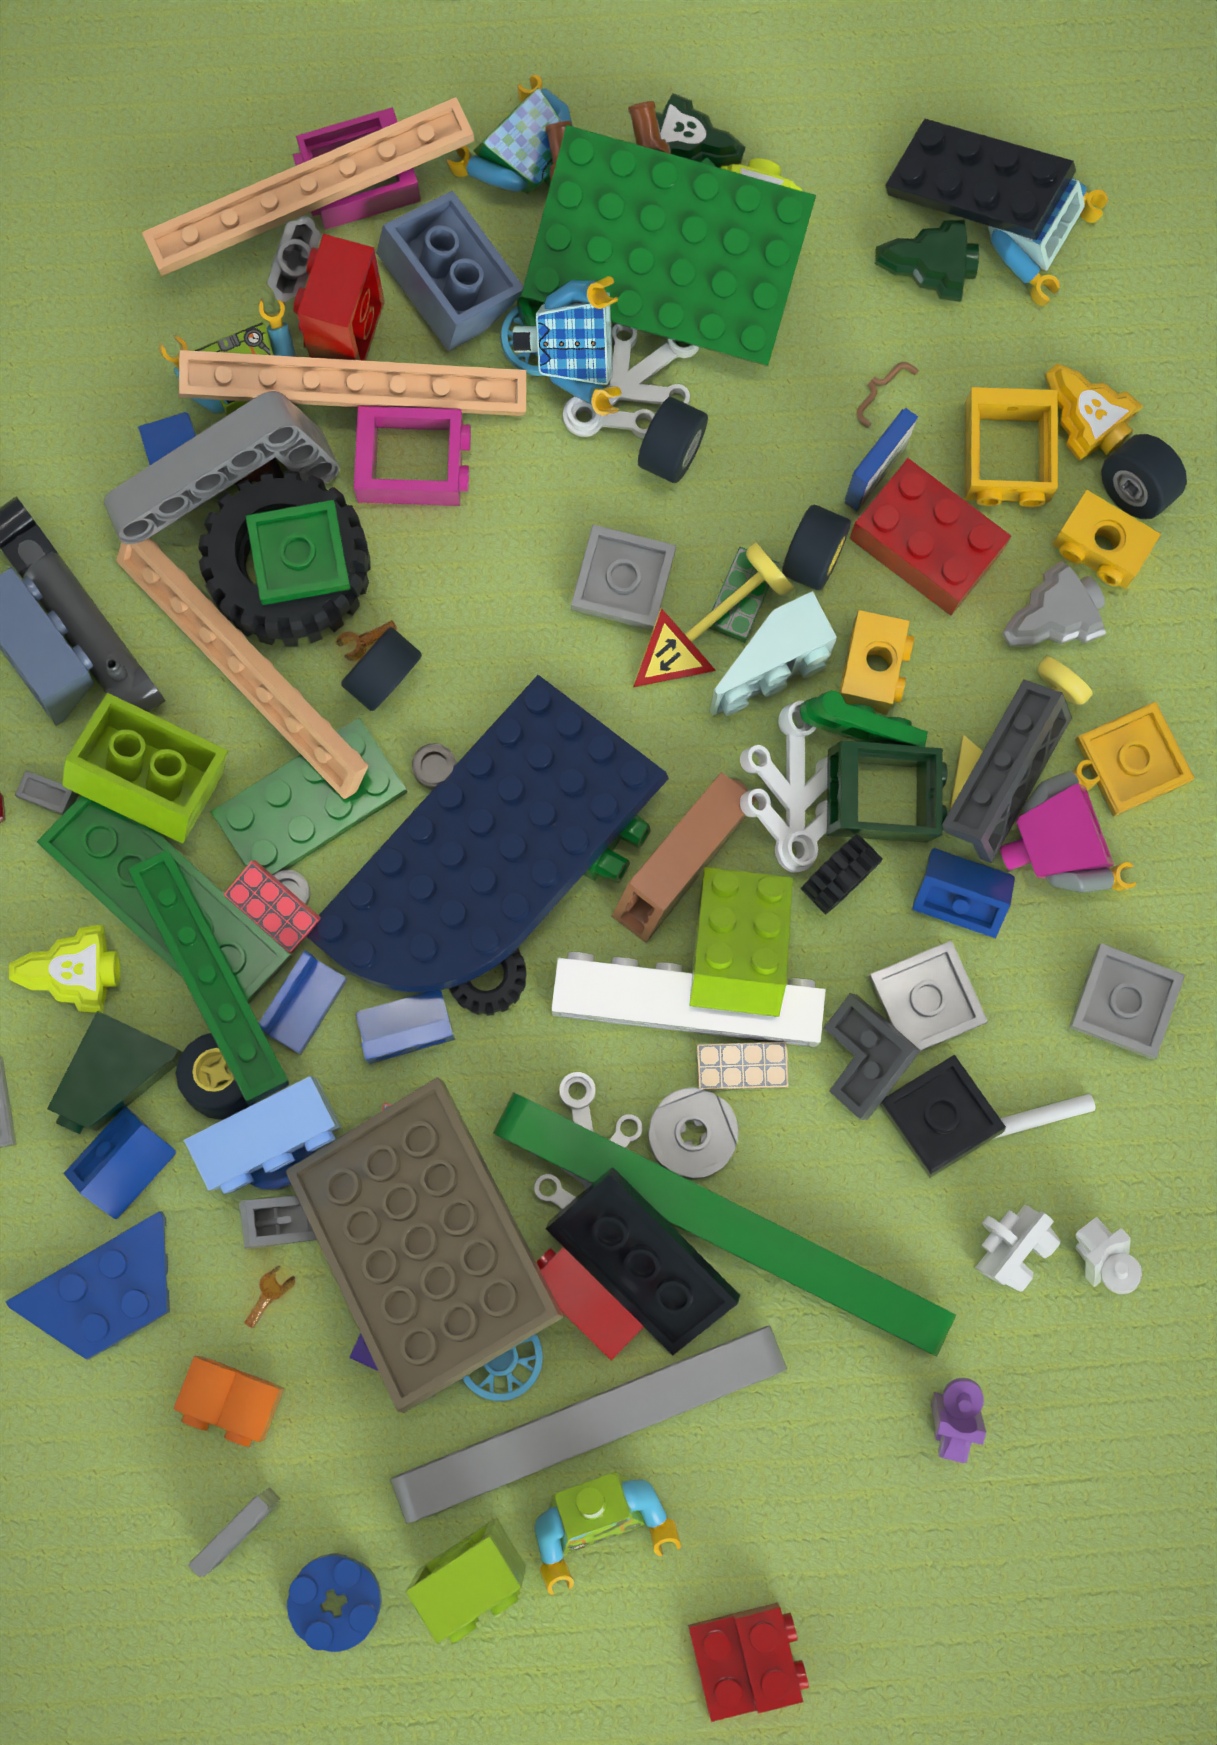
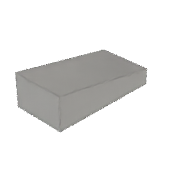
[15,771,79,815]

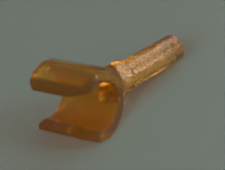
[336,620,397,661]
[244,1265,295,1328]

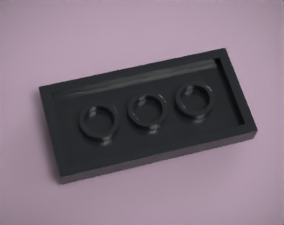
[885,118,1076,240]
[545,1167,740,1356]

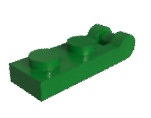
[800,690,928,747]

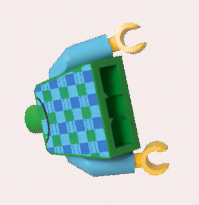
[446,74,573,194]

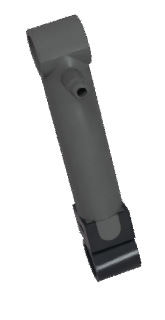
[0,496,166,712]

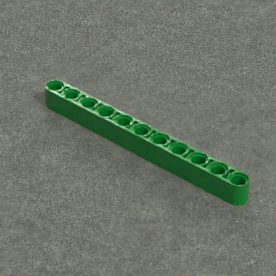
[493,1092,957,1357]

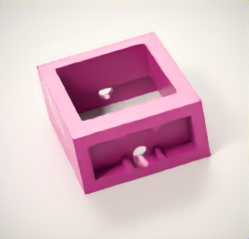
[292,107,421,230]
[354,406,471,506]

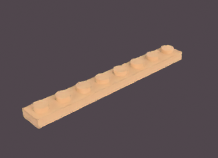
[142,97,475,276]
[179,350,526,416]
[116,538,369,799]

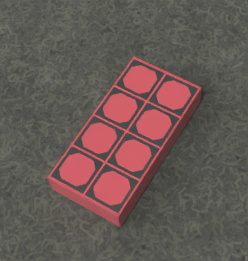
[223,860,321,953]

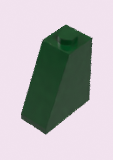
[47,1011,183,1134]

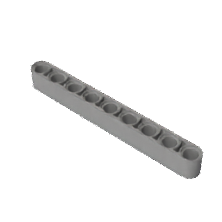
[390,1325,787,1524]

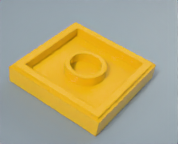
[1075,701,1195,817]

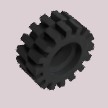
[801,834,883,915]
[449,948,527,1016]

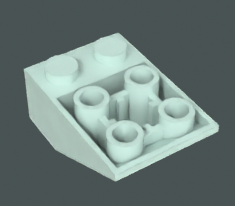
[710,591,837,716]

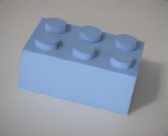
[184,1076,341,1194]

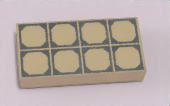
[697,1042,788,1090]

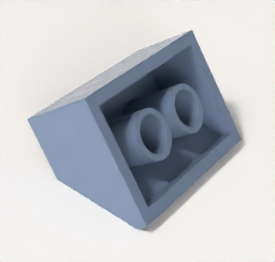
[376,190,523,351]
[0,567,94,726]

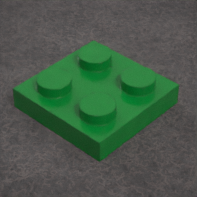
[246,500,351,605]

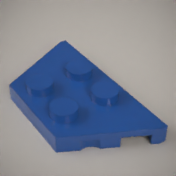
[6,1211,170,1360]

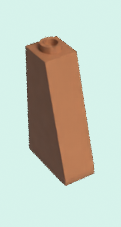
[612,772,756,943]

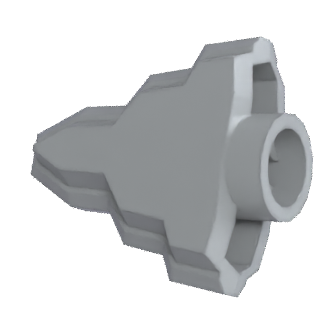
[267,216,322,302]
[1002,560,1106,647]

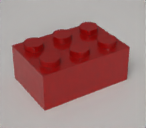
[293,234,385,361]
[849,458,1011,616]

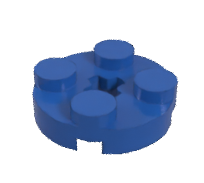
[287,1553,382,1652]

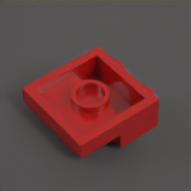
[688,1603,809,1722]

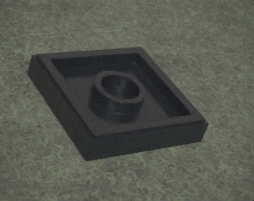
[880,1055,1006,1178]

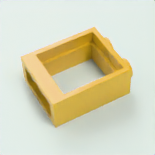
[965,387,1058,507]

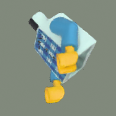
[988,177,1108,306]
[513,276,621,416]

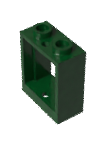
[827,740,948,843]

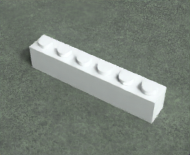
[551,952,826,1047]

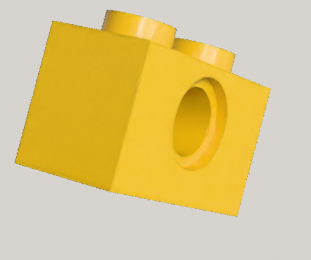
[1052,490,1161,589]
[839,610,914,714]

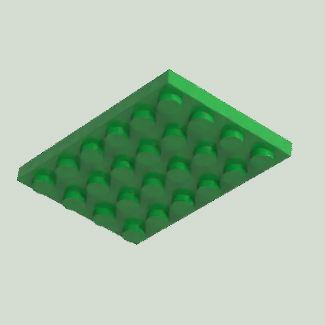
[521,125,816,366]

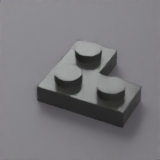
[824,993,921,1120]

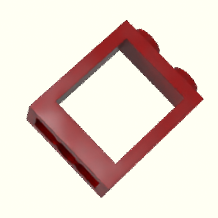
[536,1247,644,1361]

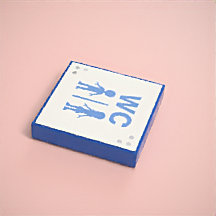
[844,408,918,512]

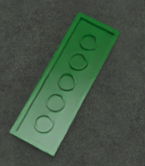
[37,795,292,1004]

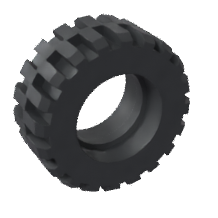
[198,470,371,647]

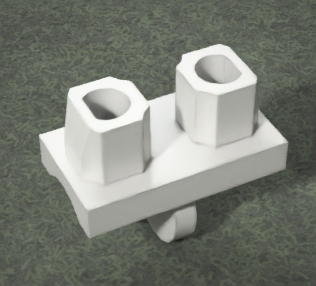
[975,1205,1061,1292]
[1076,1217,1142,1294]

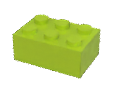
[62,693,228,844]
[689,867,793,1017]

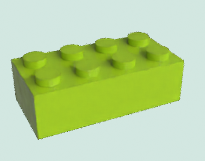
[405,1518,526,1644]

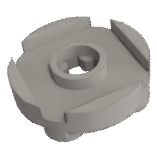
[648,1088,739,1179]

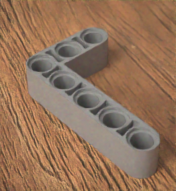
[104,391,340,544]

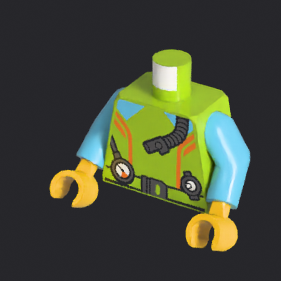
[159,298,295,416]
[535,1472,681,1595]

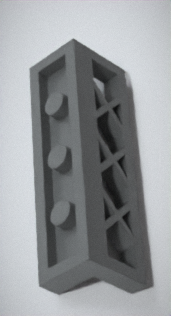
[942,679,1072,863]

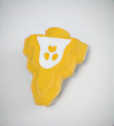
[1045,363,1143,461]

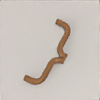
[856,362,919,428]

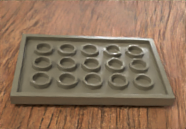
[285,1077,564,1413]

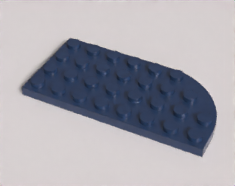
[307,675,669,992]

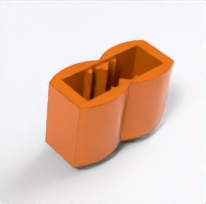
[173,1356,284,1447]

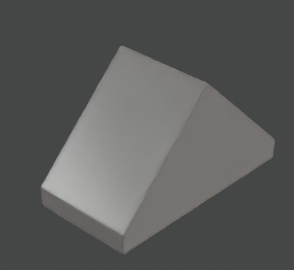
[239,1196,317,1249]

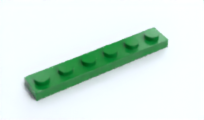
[127,849,289,1105]

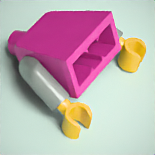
[1000,759,1137,893]

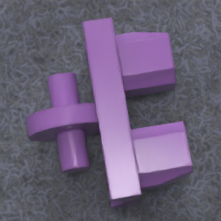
[931,1378,986,1463]

